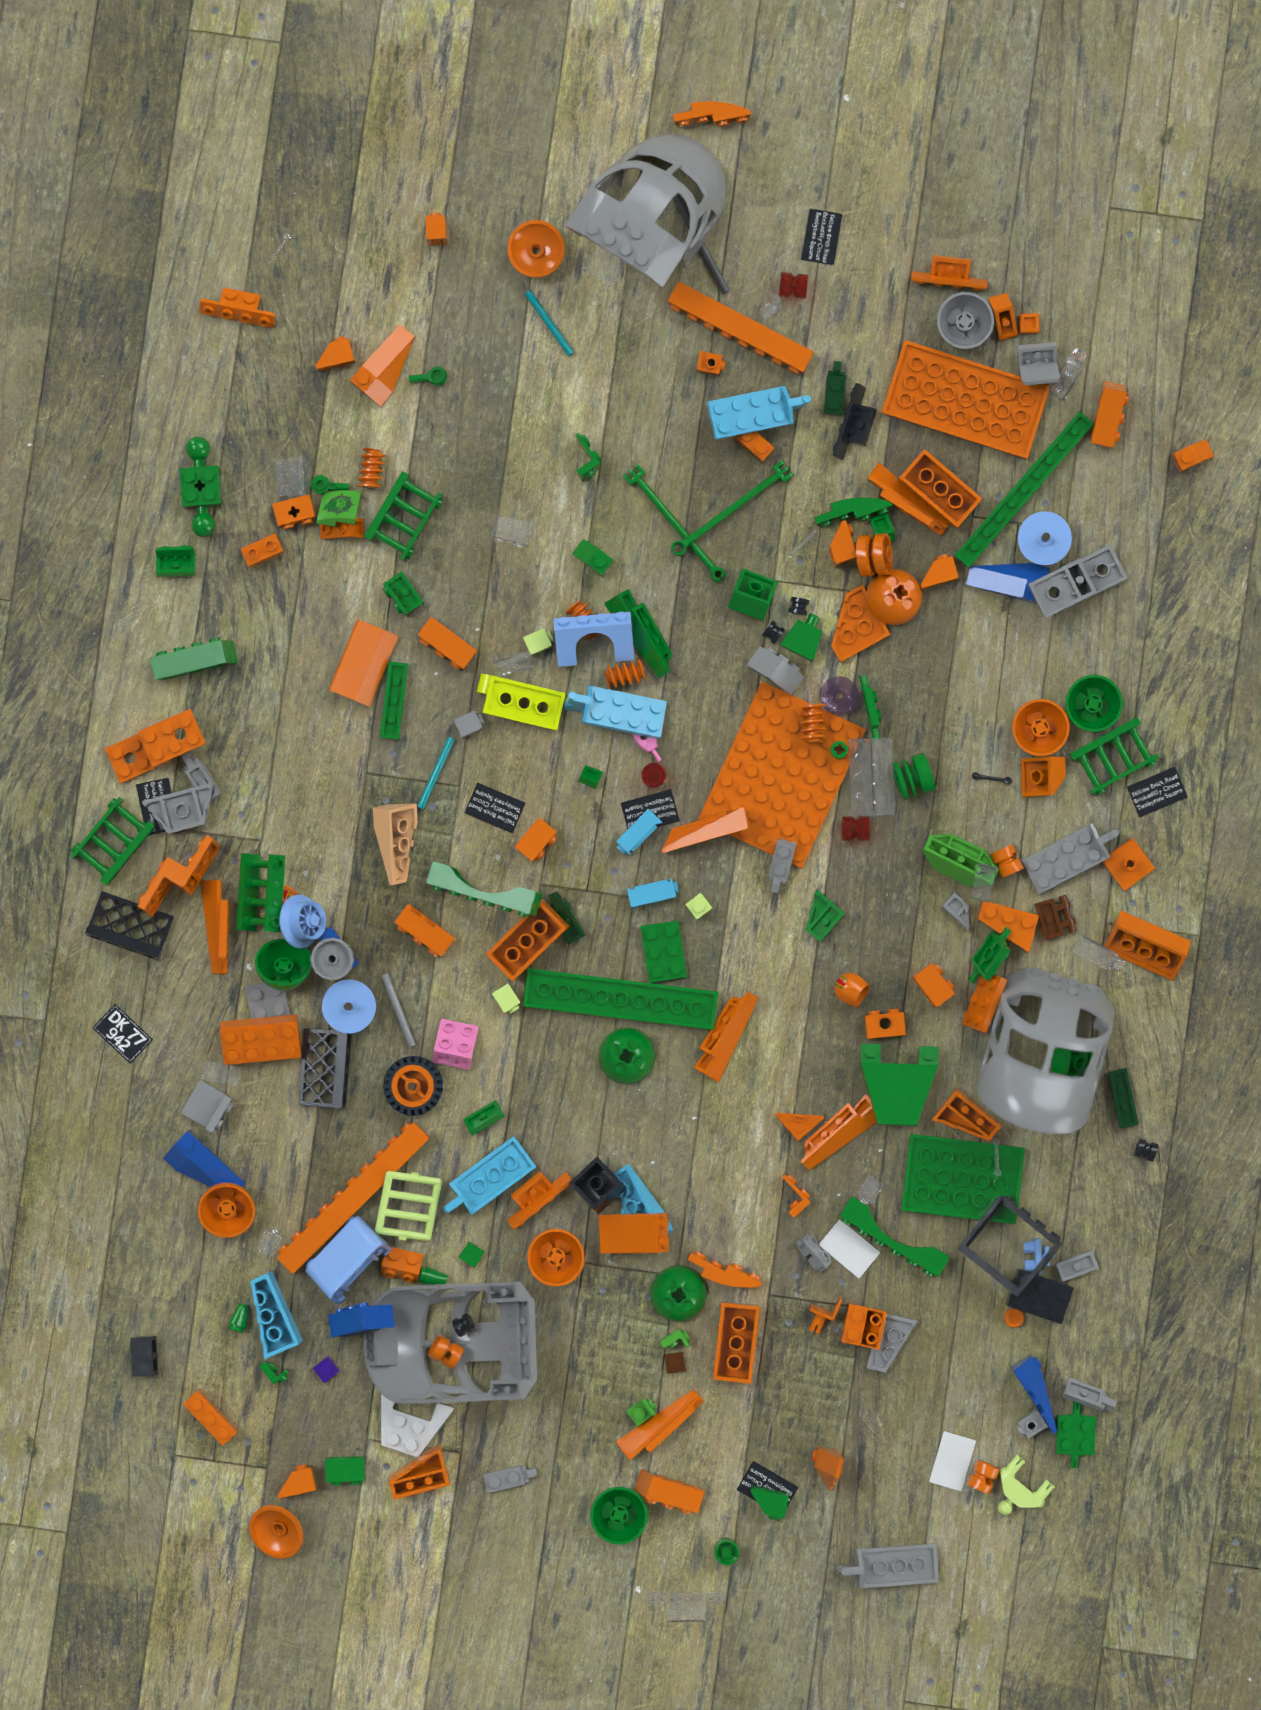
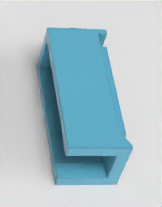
[616,809,662,855]
[627,878,679,908]

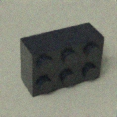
[1005,1268,1074,1324]

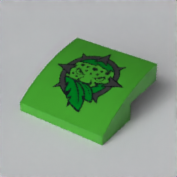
[316,490,361,527]

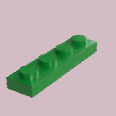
[380,661,408,740]

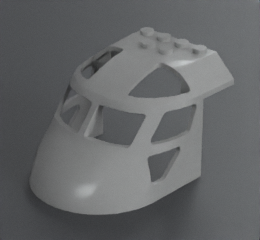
[565,134,726,288]
[977,967,1114,1134]
[363,1282,537,1404]

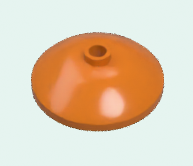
[507,220,565,278]
[249,1505,303,1559]

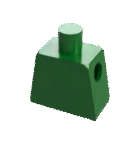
[780,613,822,662]

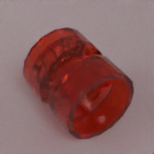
[779,272,808,299]
[641,763,666,789]
[842,816,870,841]

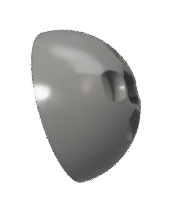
[937,292,994,349]

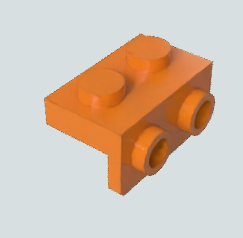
[380,1247,424,1283]

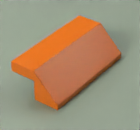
[328,619,398,707]

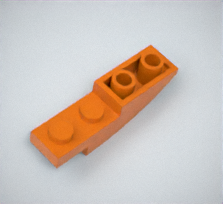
[673,101,751,127]
[687,1251,762,1288]

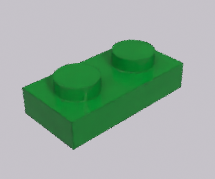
[463,1100,505,1136]

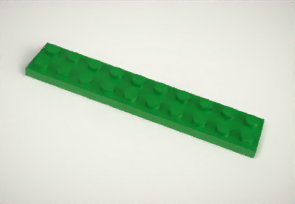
[523,968,718,1030]

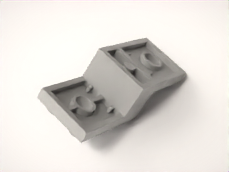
[1028,544,1128,619]

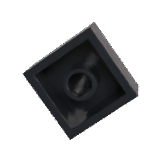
[569,1157,626,1215]

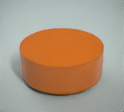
[1004,1308,1024,1328]

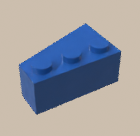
[328,1303,395,1338]

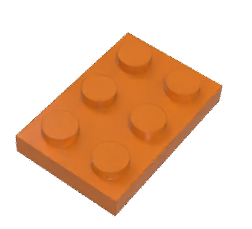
[962,975,1007,1033]

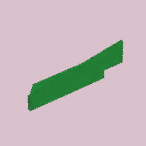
[605,589,672,678]

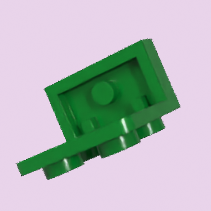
[575,432,601,481]

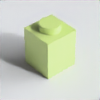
[523,628,554,656]
[685,893,712,920]
[492,983,521,1014]

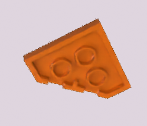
[831,584,891,663]

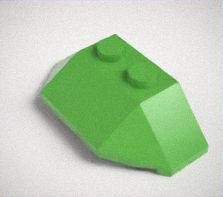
[923,834,999,887]

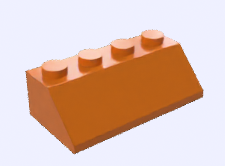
[1103,910,1191,981]

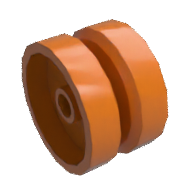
[856,533,893,577]

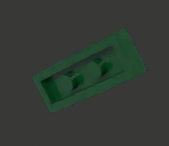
[1108,1068,1139,1128]

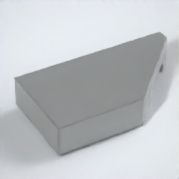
[942,892,970,930]

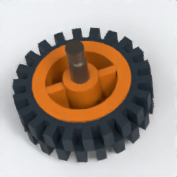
[383,1056,443,1116]

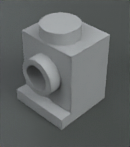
[1016,1409,1048,1439]

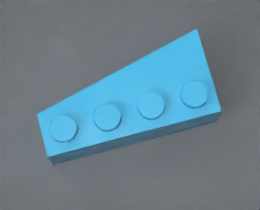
[250,1271,303,1359]

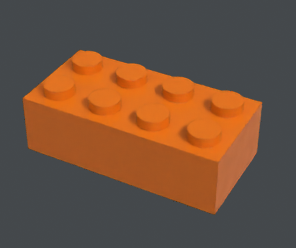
[898,449,982,530]
[486,899,570,982]
[220,1014,302,1065]
[712,1301,760,1384]

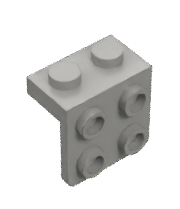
[1018,342,1060,386]
[182,1081,234,1133]

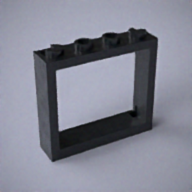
[958,1195,1063,1299]

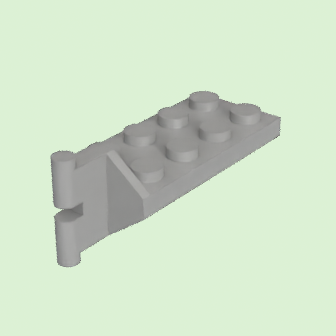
[1021,823,1120,894]
[835,1543,939,1589]

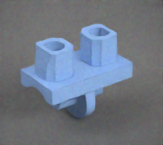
[1023,1238,1055,1274]

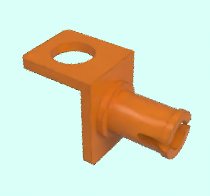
[809,1296,843,1334]

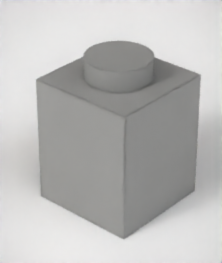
[454,710,484,738]

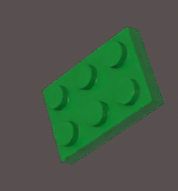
[640,920,687,983]

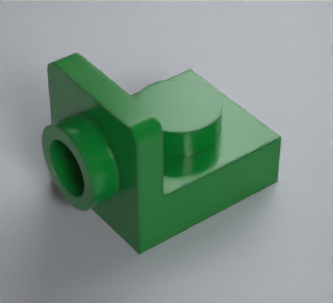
[869,513,896,544]
[259,1361,289,1384]

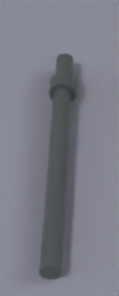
[673,194,730,294]

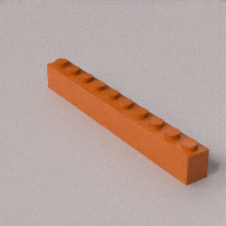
[277,1122,430,1274]

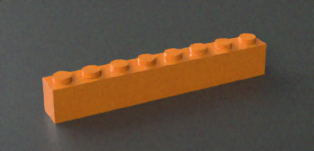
[667,281,814,375]

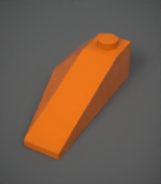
[350,325,415,408]
[811,1446,844,1491]

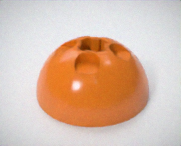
[866,569,922,625]
[1012,699,1070,756]
[198,1182,255,1238]
[527,1229,585,1286]

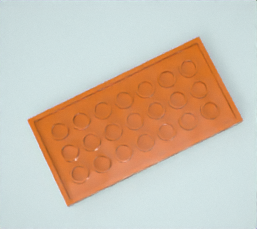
[881,340,1050,459]

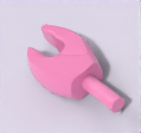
[632,734,662,762]

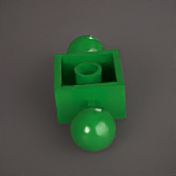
[179,437,222,537]

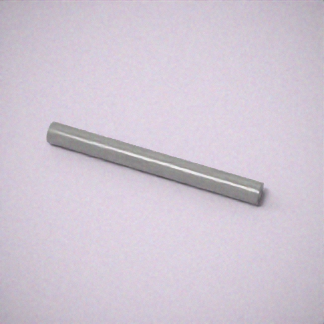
[381,973,416,1047]

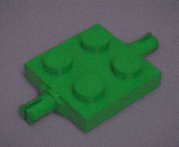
[859,675,882,741]
[968,927,1012,984]
[1055,1401,1096,1468]

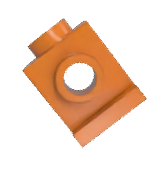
[696,351,725,376]

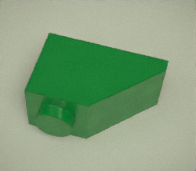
[572,539,614,577]
[750,1486,789,1521]

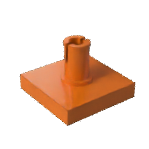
[1102,837,1155,891]

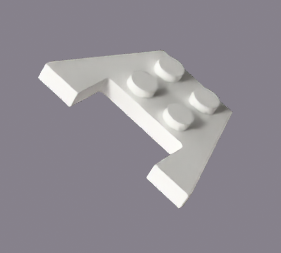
[381,1394,454,1457]

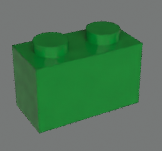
[325,1456,366,1486]

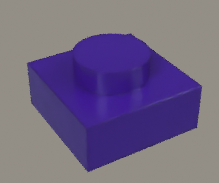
[313,1356,340,1383]

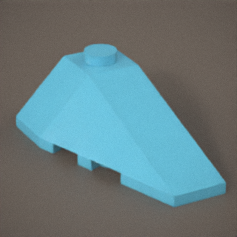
[614,1164,673,1234]

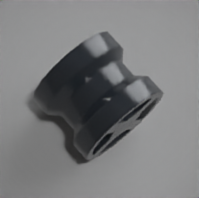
[788,597,810,616]
[762,621,785,644]
[452,1313,475,1337]

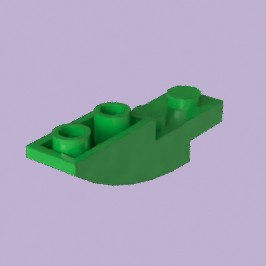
[814,497,892,527]

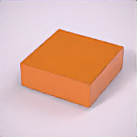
[1019,313,1039,334]

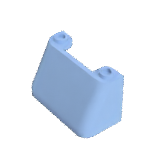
[306,1216,392,1305]

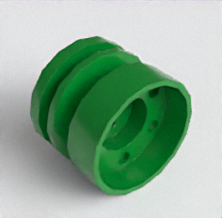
[892,752,936,800]

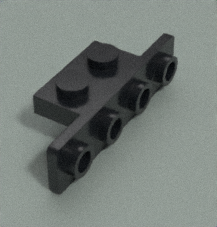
[833,383,877,460]

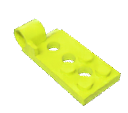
[476,673,566,731]

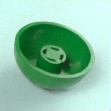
[1065,675,1123,732]
[255,938,312,991]
[598,1027,655,1084]
[650,1265,707,1322]
[590,1487,648,1545]

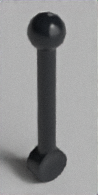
[972,772,1012,784]

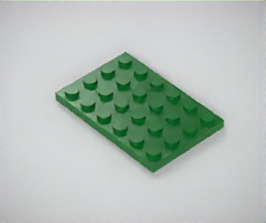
[901,1134,1025,1224]

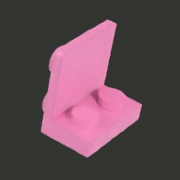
[432,1019,478,1070]

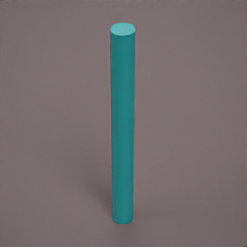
[524,290,574,356]
[417,737,455,809]

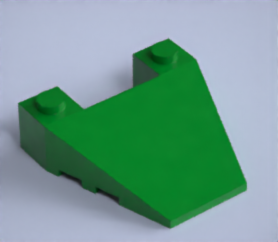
[860,1043,939,1126]

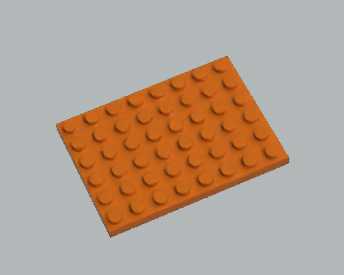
[698,681,866,868]

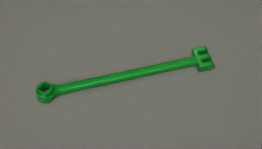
[671,460,794,556]
[622,464,726,583]

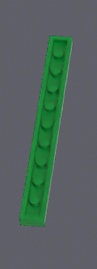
[954,411,1094,568]

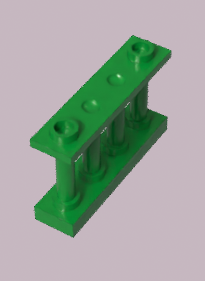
[364,471,444,561]
[1068,717,1159,796]
[70,797,156,886]
[236,853,286,932]

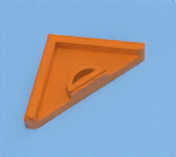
[775,1113,824,1141]

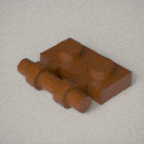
[1035,895,1076,940]

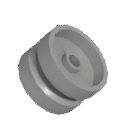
[311,938,354,980]

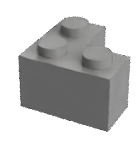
[747,646,804,695]

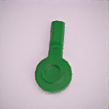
[409,367,447,386]
[311,475,349,494]

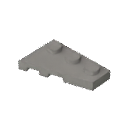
[866,1313,918,1373]

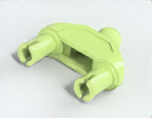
[997,1454,1055,1515]

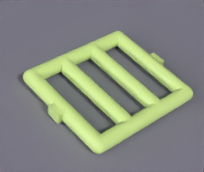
[375,1171,442,1241]

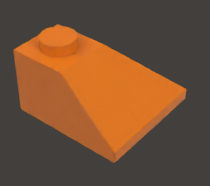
[1021,757,1066,797]

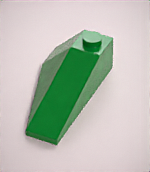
[1051,1047,1093,1077]

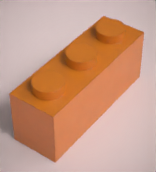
[417,617,478,671]
[183,1389,239,1446]

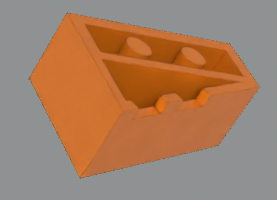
[1090,381,1129,448]
[977,900,1039,953]
[395,904,456,958]
[932,1087,1002,1141]
[389,1444,450,1500]

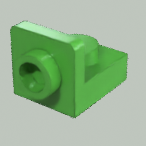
[660,1328,691,1349]
[626,1397,657,1427]

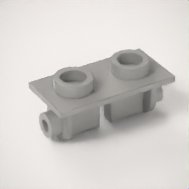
[796,1232,832,1272]

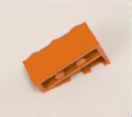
[634,1468,705,1514]

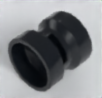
[1134,1138,1158,1162]

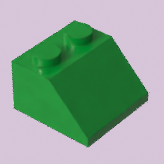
[728,568,778,621]

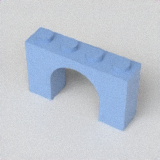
[554,612,634,667]

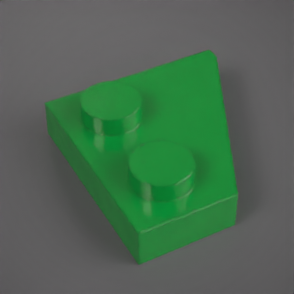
[806,890,845,943]

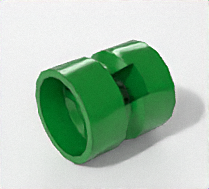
[714,1537,739,1566]

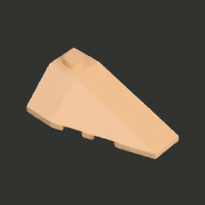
[373,803,418,886]

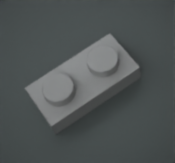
[1056,1250,1099,1282]

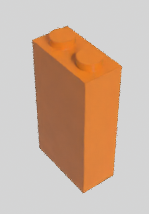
[599,1213,670,1253]

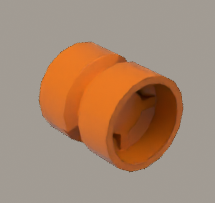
[990,844,1024,879]
[428,1335,464,1369]
[967,1459,1000,1494]

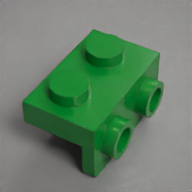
[155,545,195,577]
[382,571,424,616]

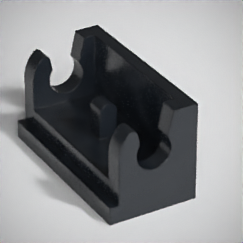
[130,1336,158,1377]

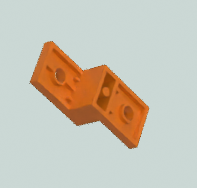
[105,709,206,784]
[138,835,221,918]

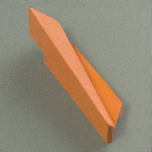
[200,880,230,974]
[801,1094,877,1170]

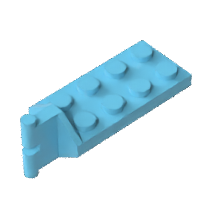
[706,386,811,440]
[563,685,667,739]
[443,1136,536,1215]

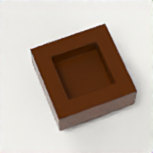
[664,1352,686,1374]

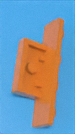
[911,255,988,291]
[199,287,275,328]
[507,1171,572,1230]

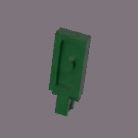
[824,361,846,415]
[548,891,586,945]

